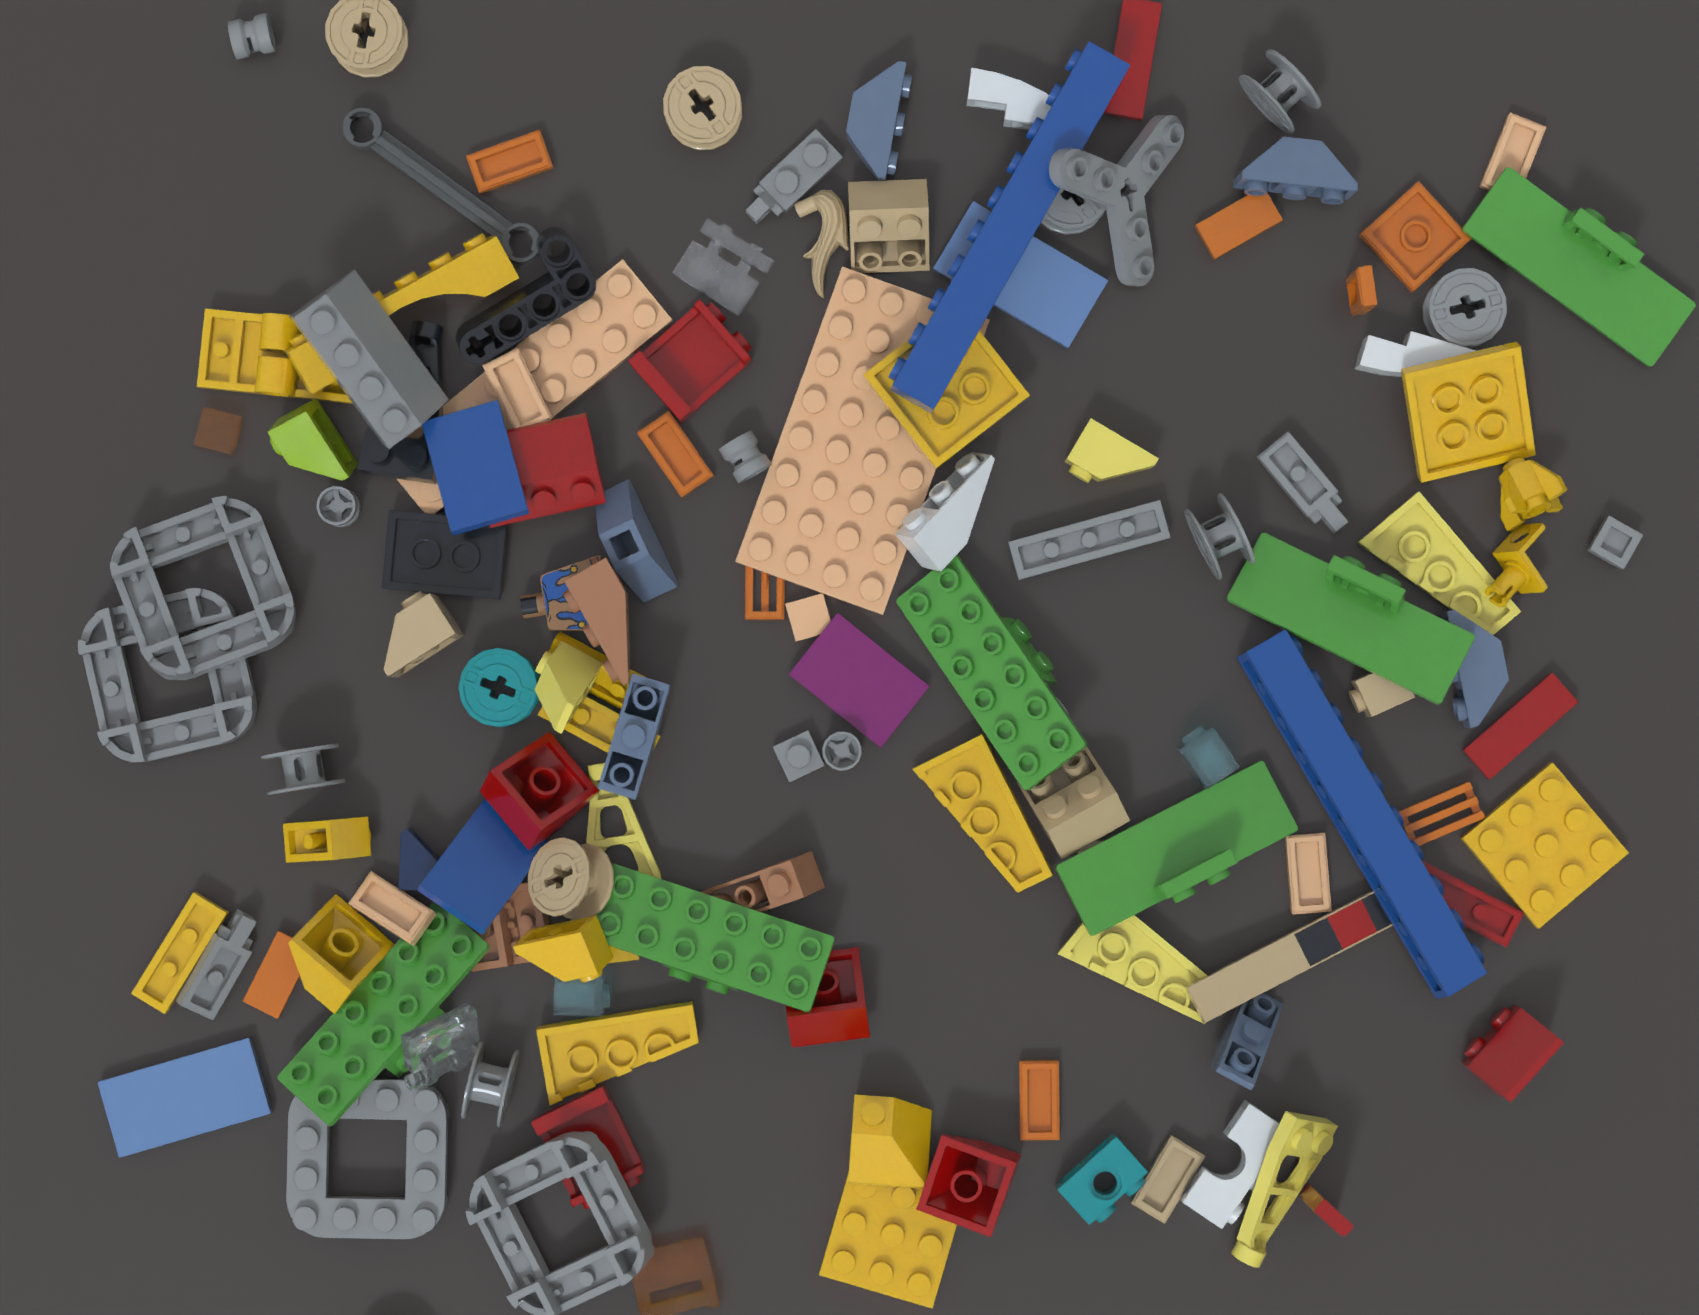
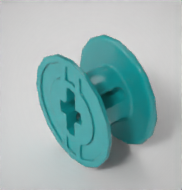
[458,648,539,727]

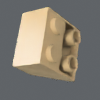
[848,179,930,273]
[1017,747,1130,859]

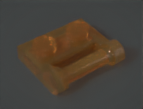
[632,1236,721,1315]

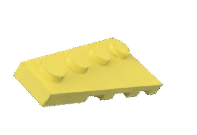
[1357,491,1521,635]
[1057,915,1207,1024]

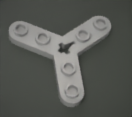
[1049,114,1184,287]

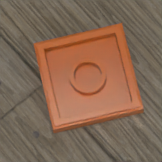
[1359,181,1471,293]

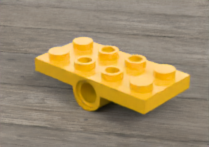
[197,308,353,404]

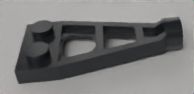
[357,320,444,484]

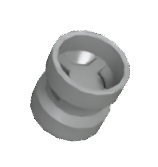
[228,13,276,60]
[719,430,772,484]
[316,486,361,527]
[822,731,862,771]

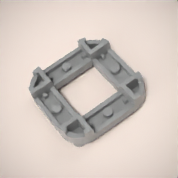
[110,496,296,680]
[78,588,257,763]
[286,1077,450,1239]
[466,1131,654,1315]

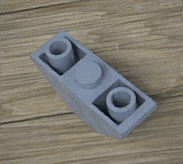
[846,61,913,181]
[1232,136,1358,205]
[595,479,679,603]
[1440,610,1509,728]
[598,673,671,800]
[1210,993,1284,1090]

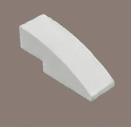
[966,68,1051,130]
[1354,331,1475,377]

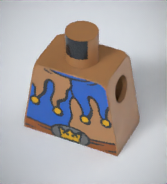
[520,555,603,631]

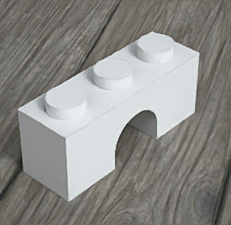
[1180,1100,1279,1229]

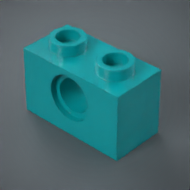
[1055,1132,1148,1225]

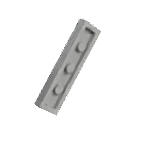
[1008,500,1171,580]

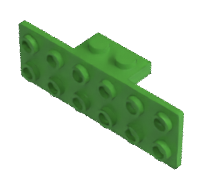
[1462,167,1696,367]
[1227,533,1475,705]
[896,555,1087,790]
[1055,761,1298,936]
[597,864,835,1012]
[277,902,490,1126]

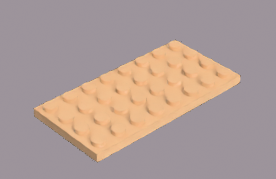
[735,266,990,615]

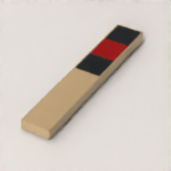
[1185,890,1393,1023]

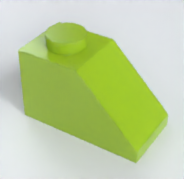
[267,398,358,481]

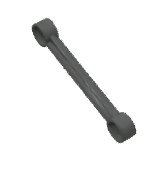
[342,108,540,265]

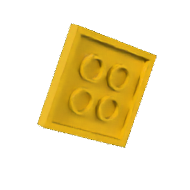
[863,330,1030,469]
[1401,342,1536,483]
[1460,762,1629,929]
[819,1171,957,1309]

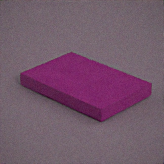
[789,613,930,748]

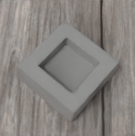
[1586,516,1643,570]
[773,730,825,782]

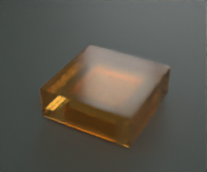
[193,407,243,455]

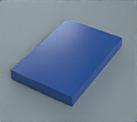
[422,400,530,536]
[417,799,548,935]

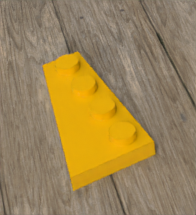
[912,733,1054,893]
[536,1001,699,1106]

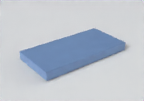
[933,201,1108,349]
[97,1037,273,1158]

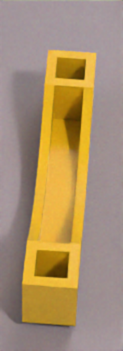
[285,233,519,394]

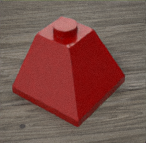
[916,1134,1022,1237]

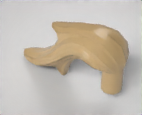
[794,190,849,298]

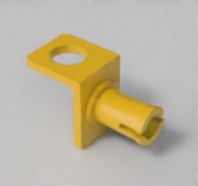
[1485,522,1548,607]

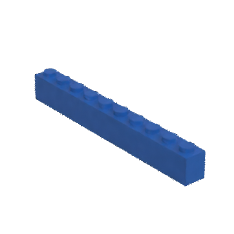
[888,41,1130,414]
[1236,629,1487,999]

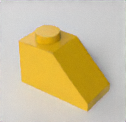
[283,817,371,863]
[513,915,613,982]

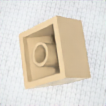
[384,591,464,678]

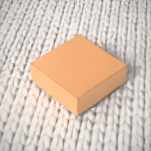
[785,593,831,642]

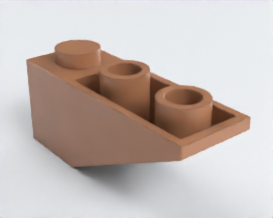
[563,558,631,686]
[700,851,825,912]

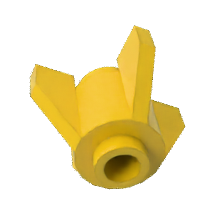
[1498,458,1568,531]

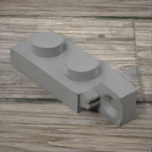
[745,129,843,224]
[1257,432,1348,534]
[175,909,257,1020]

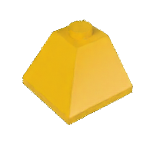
[288,894,395,1014]
[848,1094,932,1189]

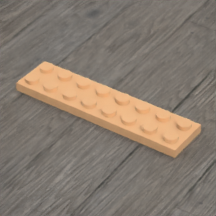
[397,259,673,514]

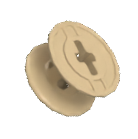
[325,0,408,77]
[663,66,742,150]
[528,837,614,920]

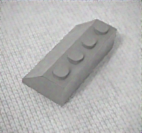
[289,270,449,449]

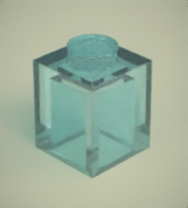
[1177,726,1240,789]
[553,974,612,1017]

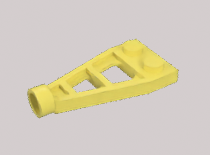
[586,762,662,879]
[1231,1111,1338,1268]

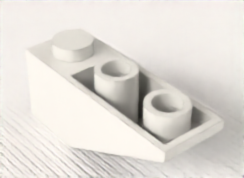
[895,452,995,571]

